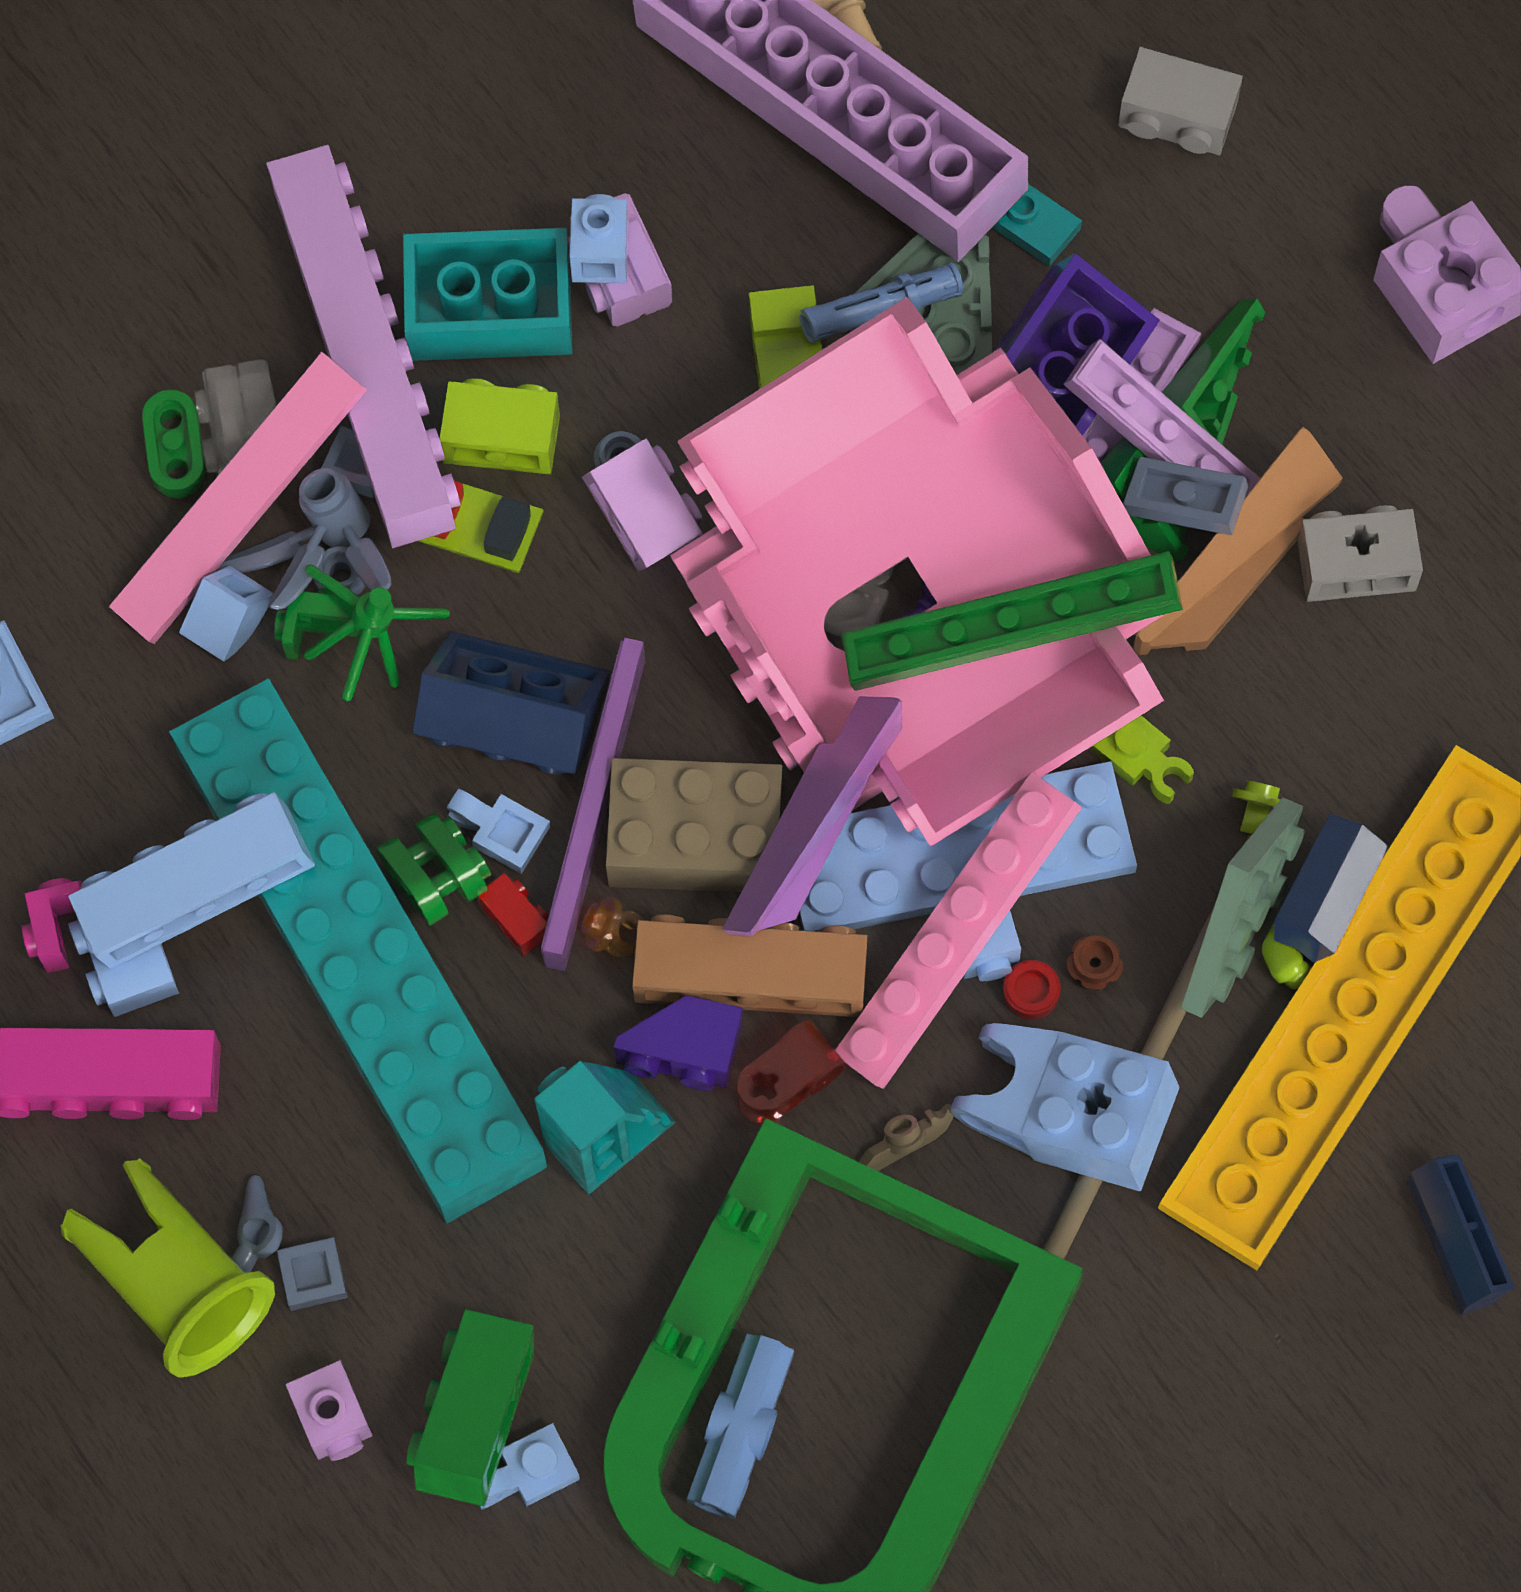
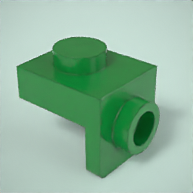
[275,588,359,661]

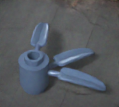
[217,468,392,610]

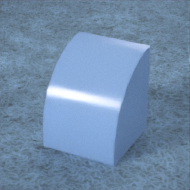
[179,565,274,662]

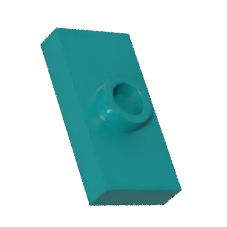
[992,184,1082,267]

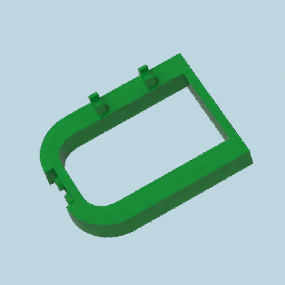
[604,1118,1083,1592]

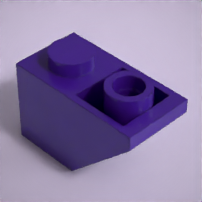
[614,995,743,1091]

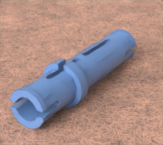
[800,263,963,343]

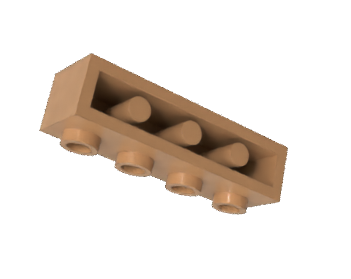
[633,915,867,1017]

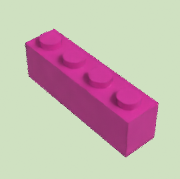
[0,1028,221,1120]

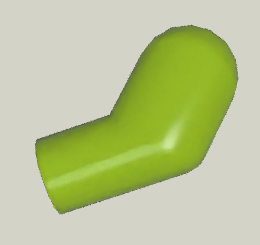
[1262,922,1311,989]

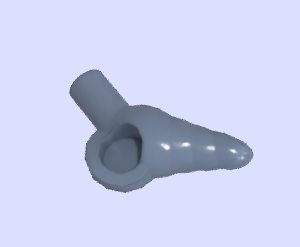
[232,1175,283,1273]

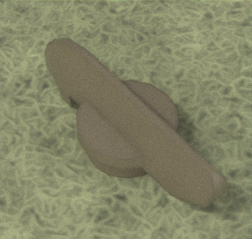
[859,1104,953,1171]

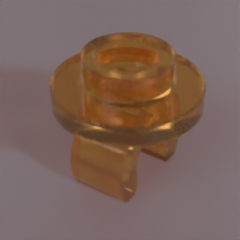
[581,897,644,956]

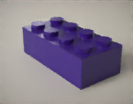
[994,253,1160,436]

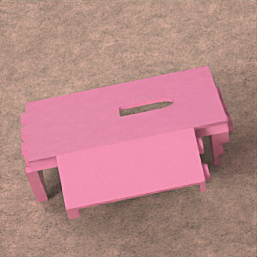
[670,297,1166,847]

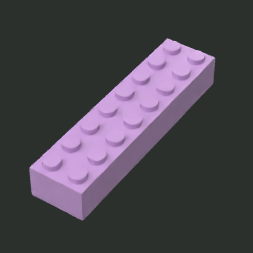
[633,0,1028,262]

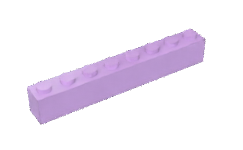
[266,145,461,548]

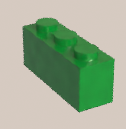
[407,1309,535,1507]

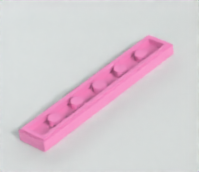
[109,352,367,644]

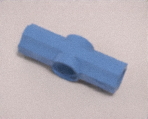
[687,1334,794,1519]

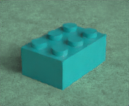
[403,228,573,361]

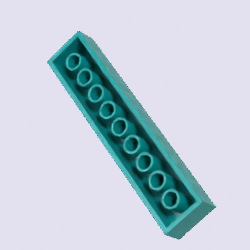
[169,678,547,1224]

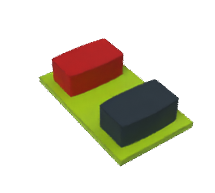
[418,481,544,574]

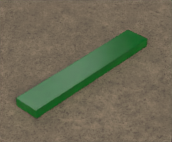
[841,551,1183,691]

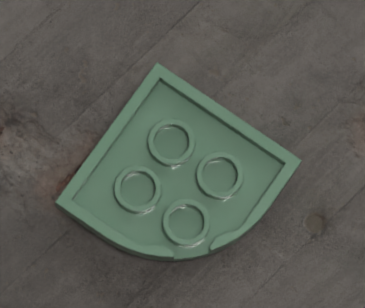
[1181,798,1305,1018]

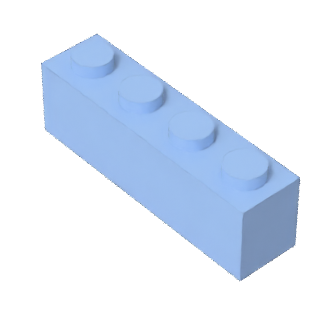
[68,792,315,969]

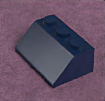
[413,631,610,774]

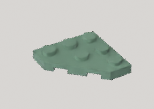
[851,233,992,375]

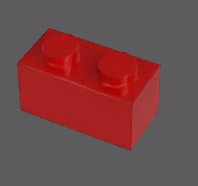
[478,873,549,957]

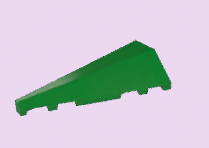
[1100,298,1265,561]

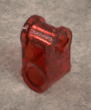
[738,1019,847,1125]

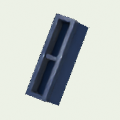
[1274,814,1388,963]
[1407,1154,1515,1315]

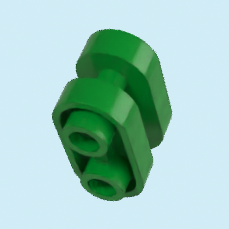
[375,812,491,927]

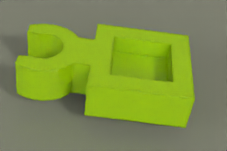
[1090,715,1194,804]

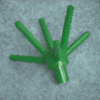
[304,564,450,702]

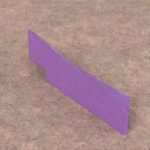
[722,696,902,937]

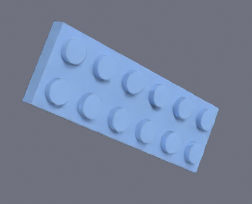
[799,761,1137,932]

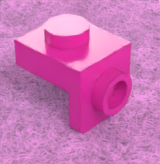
[22,878,82,973]

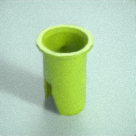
[60,1158,275,1378]

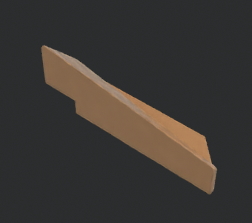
[1133,427,1343,655]

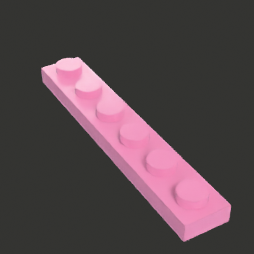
[833,772,1082,1089]

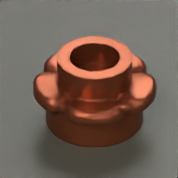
[1067,935,1123,990]

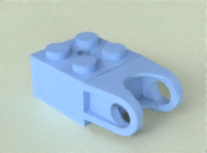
[950,1023,1180,1192]

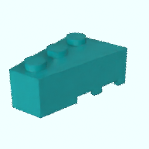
[535,1061,676,1195]

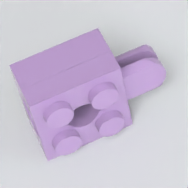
[1373,186,1521,364]

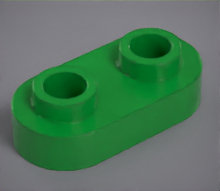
[142,390,206,498]

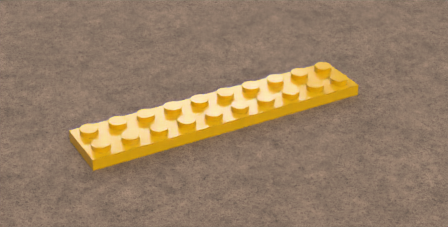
[1158,745,1521,1271]

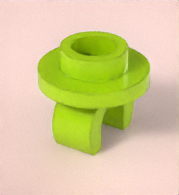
[1231,780,1281,834]

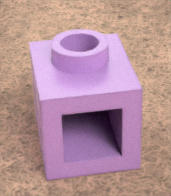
[286,1360,372,1461]

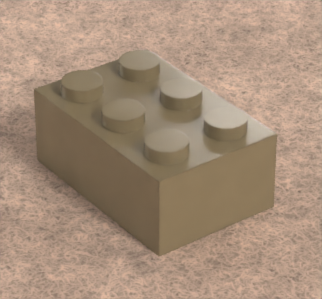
[606,758,782,892]

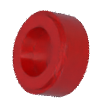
[1003,960,1061,1020]

